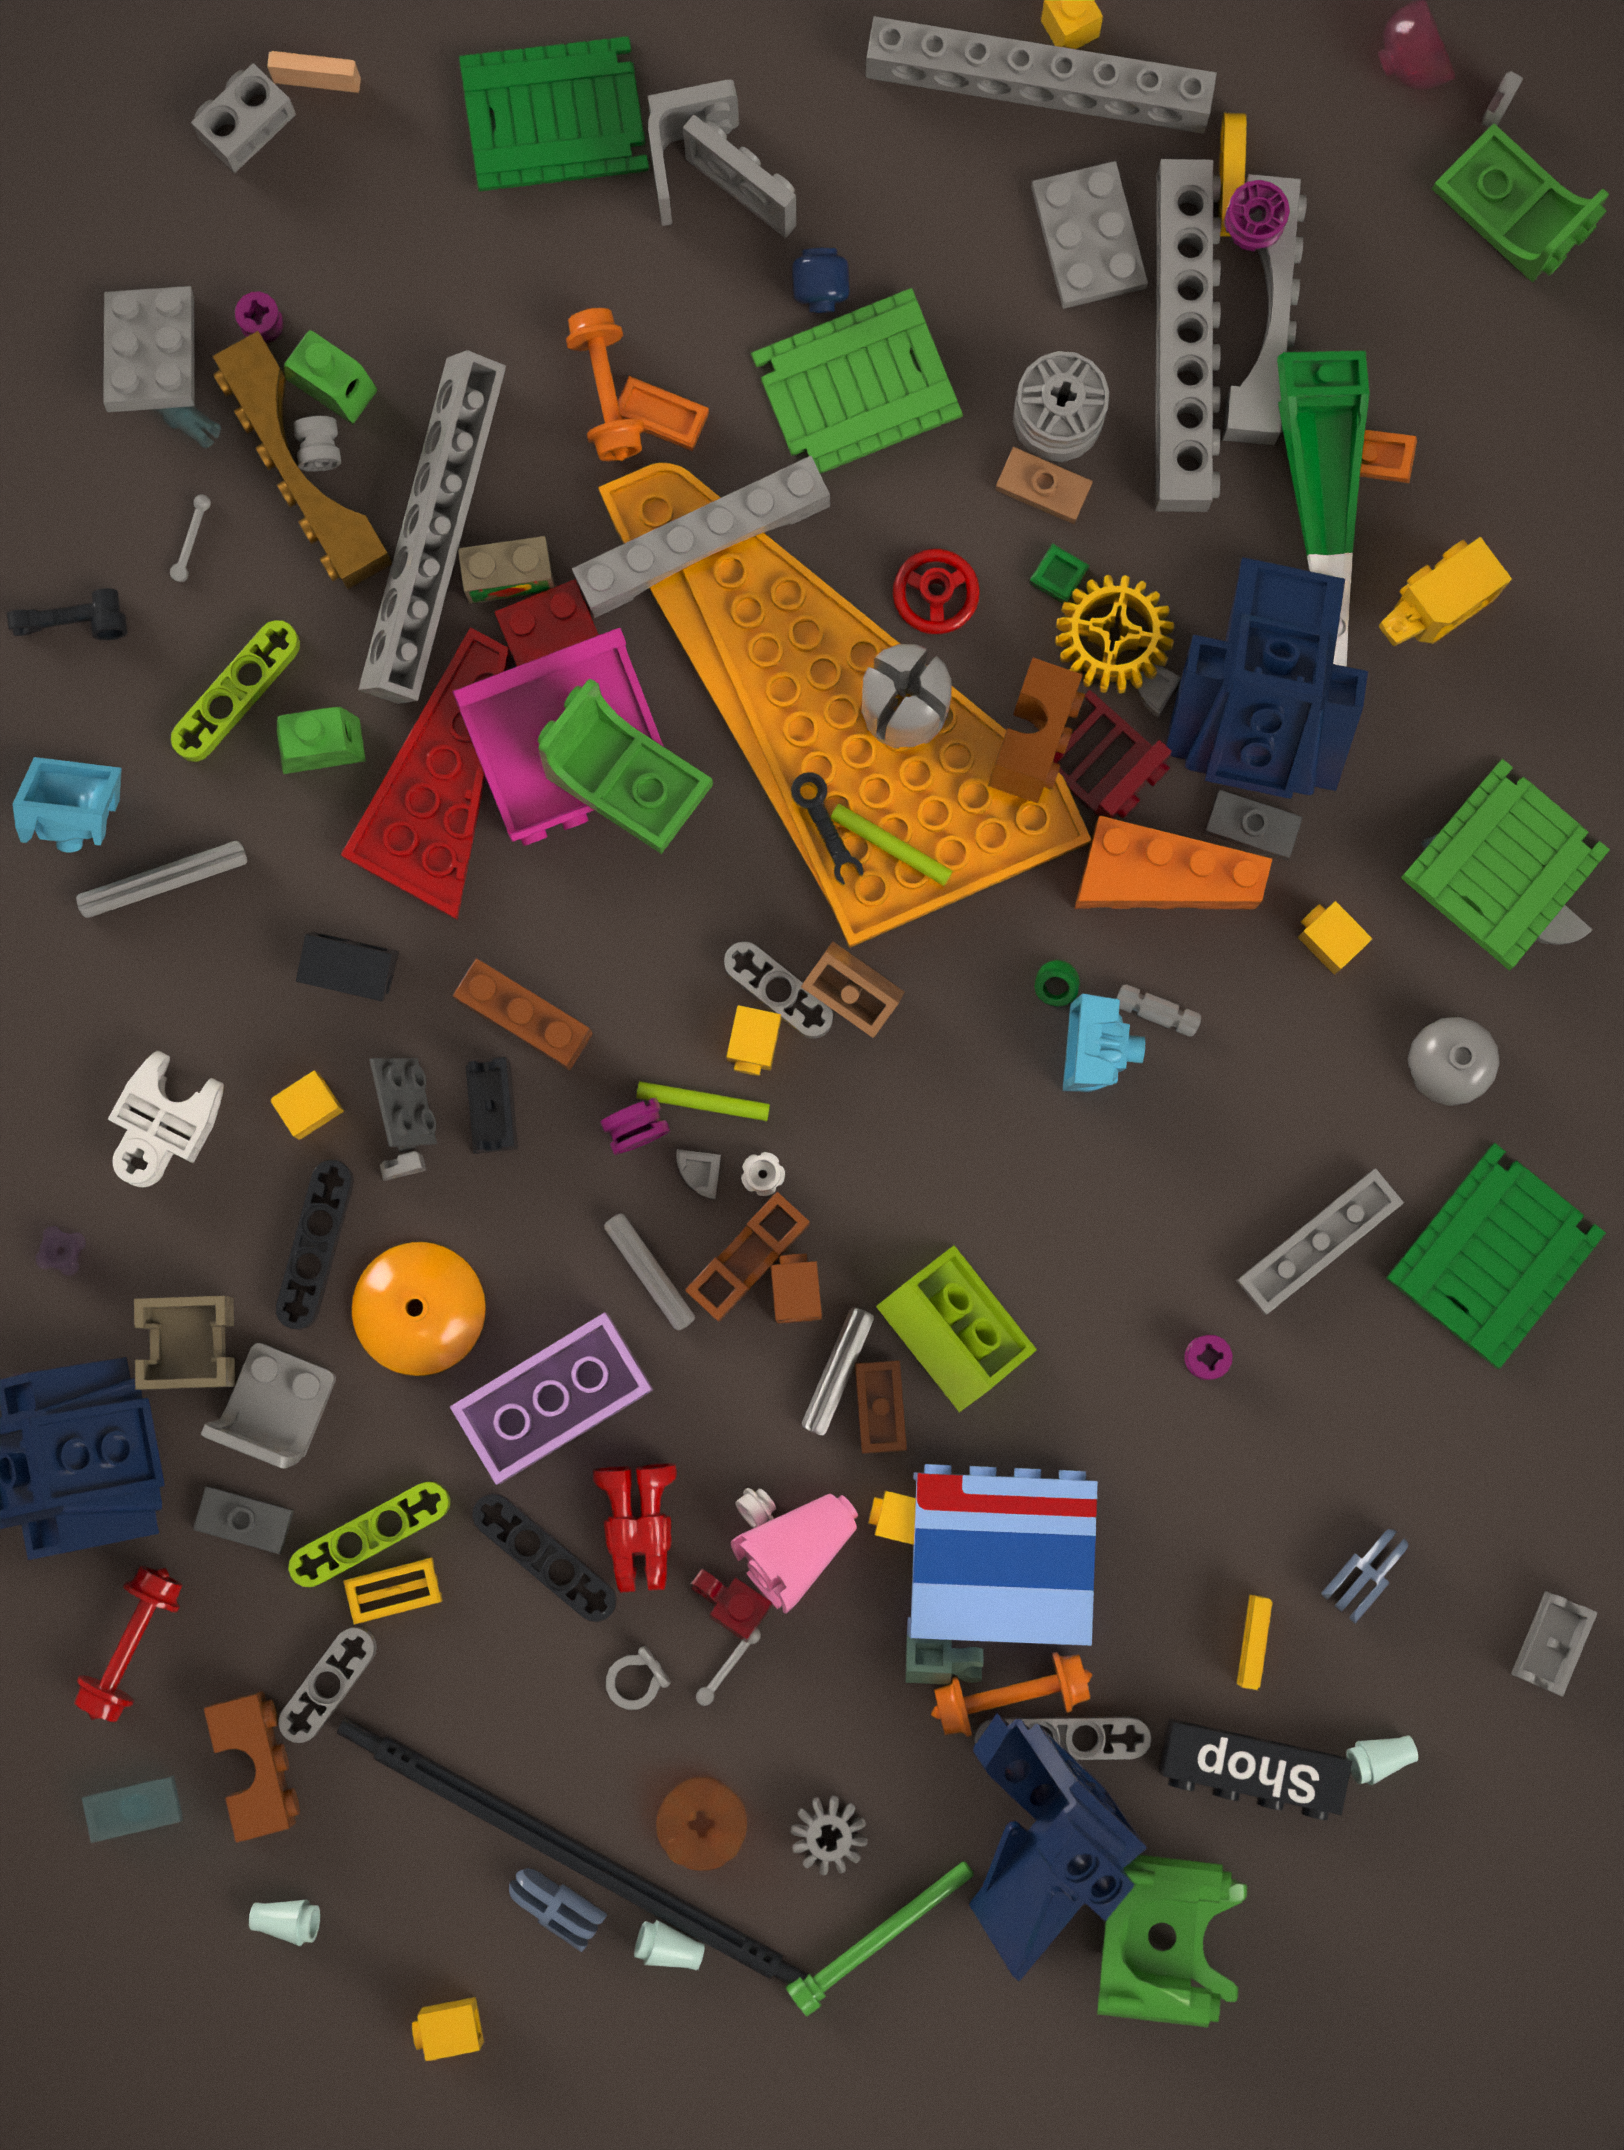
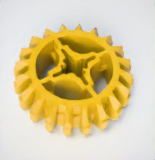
[1055,574,1174,693]

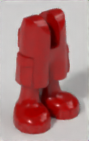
[593,1463,677,1593]

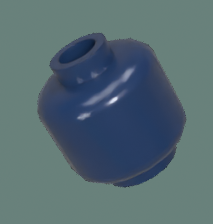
[792,248,849,313]

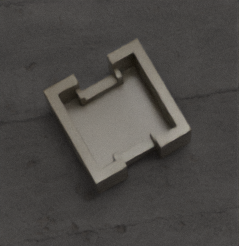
[134,1296,235,1390]

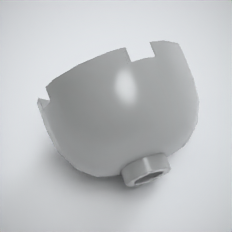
[1407,1017,1500,1106]

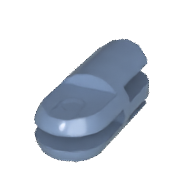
[1320,1529,1409,1624]
[509,1868,607,1952]

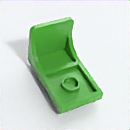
[1432,123,1610,282]
[538,679,713,854]

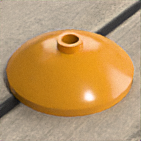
[352,1242,486,1376]

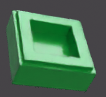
[1029,543,1090,604]

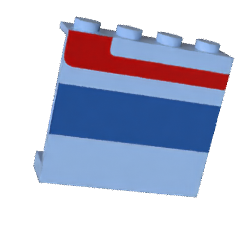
[907,1464,1098,1646]

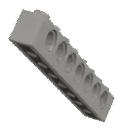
[866,16,1217,134]
[1155,159,1221,512]
[358,350,506,704]

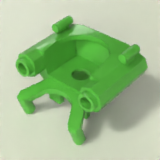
[1097,1855,1247,2028]

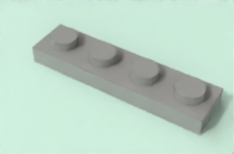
[1236,1168,1404,1315]

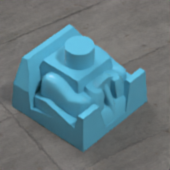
[12,757,122,852]
[1063,993,1145,1092]

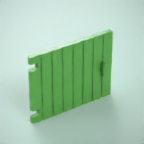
[751,288,963,474]
[1401,758,1610,971]

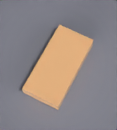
[267,51,361,93]

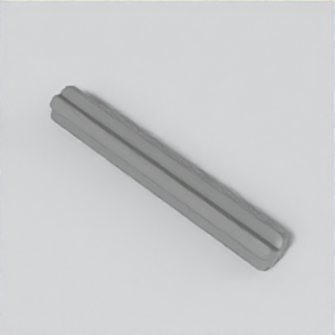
[76,841,247,918]

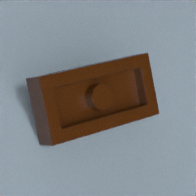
[855,1360,907,1454]

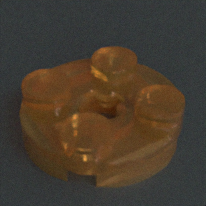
[656,1777,747,1871]

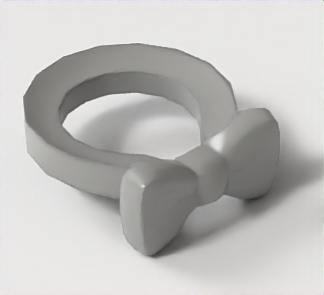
[606,1645,671,1710]

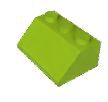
[876,1245,1037,1413]

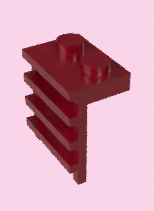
[1053,690,1172,819]

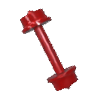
[74,1566,183,1722]

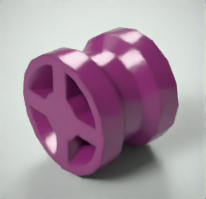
[235,291,283,344]
[1184,1335,1233,1380]

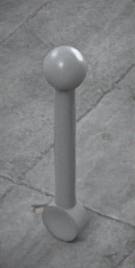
[170,494,211,582]
[696,1628,761,1706]

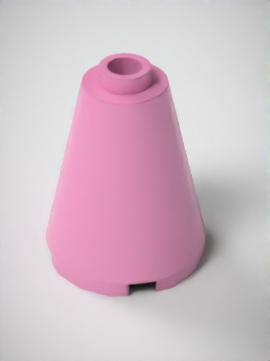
[731,1493,858,1613]

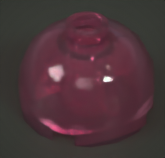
[1378,0,1455,90]

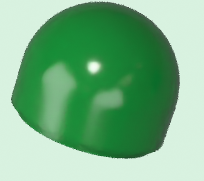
[1034,960,1079,1006]

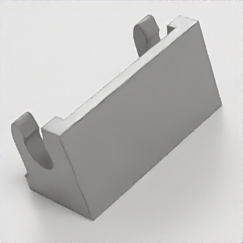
[1511,1591,1598,1697]

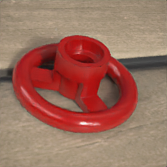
[893,549,980,634]

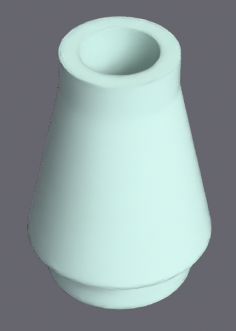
[1346,1735,1418,1785]
[249,1900,320,1946]
[634,1920,705,1971]

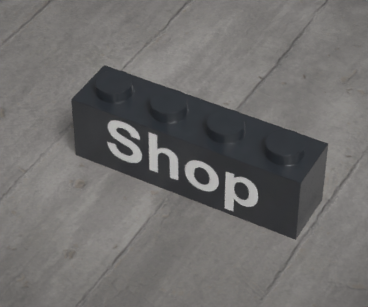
[1158,1718,1352,1820]

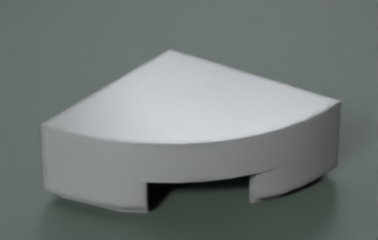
[1481,71,1523,128]
[1137,662,1181,717]
[1536,905,1593,945]
[676,1149,721,1200]
[380,1151,426,1181]

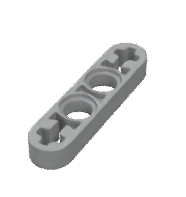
[974,1716,1151,1760]

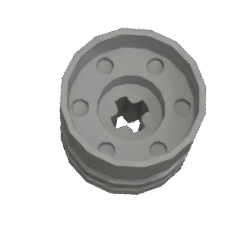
[1013,351,1109,462]

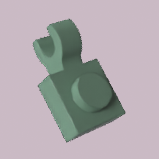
[905,1636,984,1685]

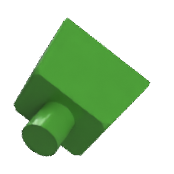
[284,330,378,425]
[277,707,366,774]

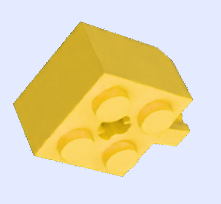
[1379,537,1512,646]

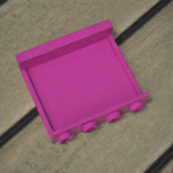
[452,628,664,846]

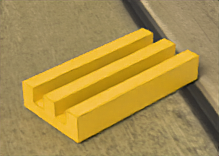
[343,1558,443,1624]
[1237,1594,1272,1690]

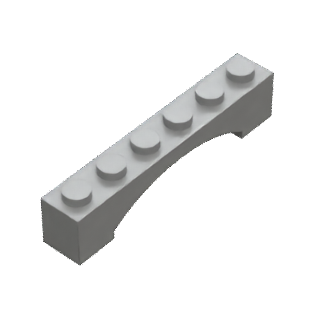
[1222,174,1307,445]
[572,456,830,618]

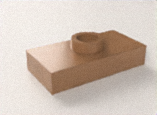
[995,447,1093,525]

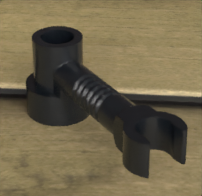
[7,588,128,640]
[791,772,863,886]

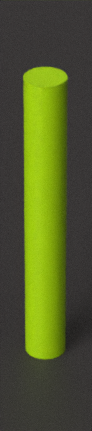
[830,803,953,886]
[636,1081,770,1121]

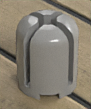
[862,644,952,749]

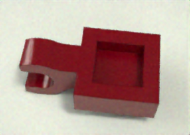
[691,1569,772,1643]

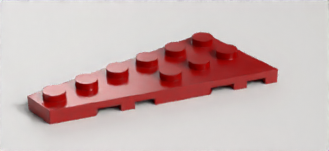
[341,627,510,921]

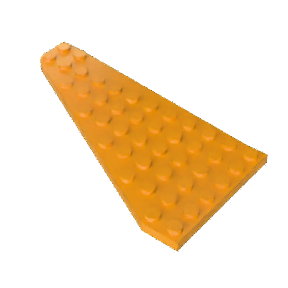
[598,463,1092,948]

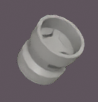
[293,416,341,471]

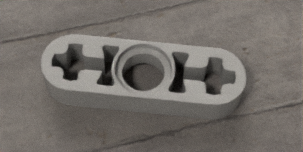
[724,942,833,1039]
[279,1627,377,1743]

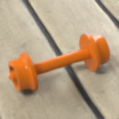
[566,308,644,461]
[931,1652,1093,1737]

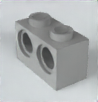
[191,63,296,174]

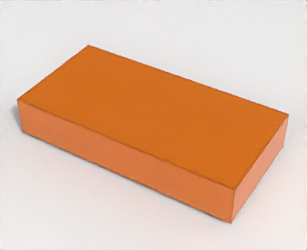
[618,376,709,452]

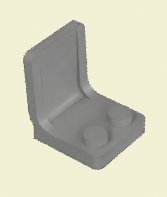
[648,79,739,226]
[201,1343,336,1469]

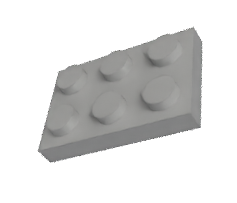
[683,114,796,238]
[1031,161,1148,309]
[103,286,195,412]

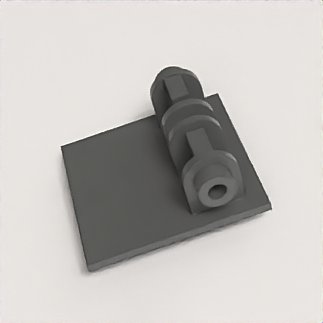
[369,1058,437,1152]

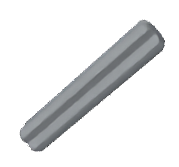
[604,1213,695,1331]
[802,1307,874,1435]

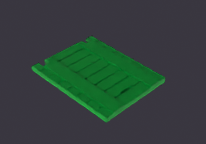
[459,36,649,192]
[1386,1142,1606,1370]

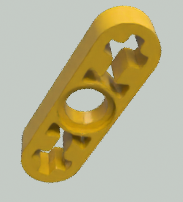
[1218,113,1246,237]

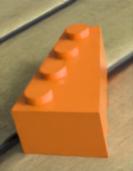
[1074,816,1272,909]

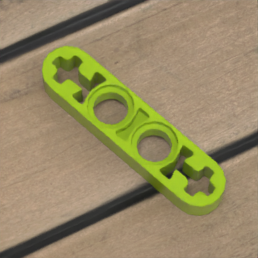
[171,620,300,762]
[289,1481,451,1587]

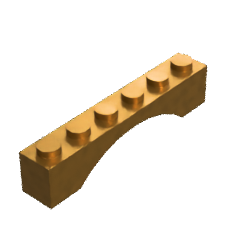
[213,331,392,589]

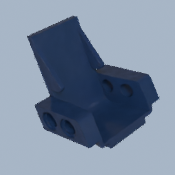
[1166,557,1368,799]
[0,1357,165,1560]
[969,1713,1147,1981]

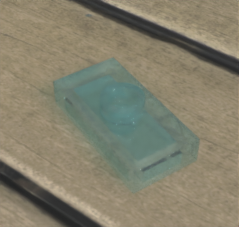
[82,1775,183,1843]

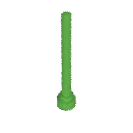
[785,1861,974,2017]

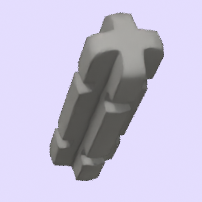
[1116,985,1201,1037]

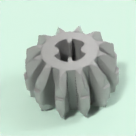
[791,1796,868,1875]

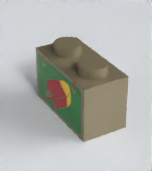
[458,536,555,604]

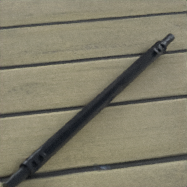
[337,1717,813,1984]

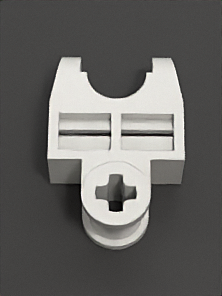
[108,1051,224,1188]

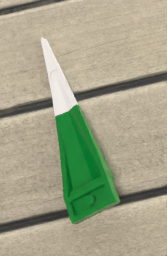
[1277,351,1370,667]

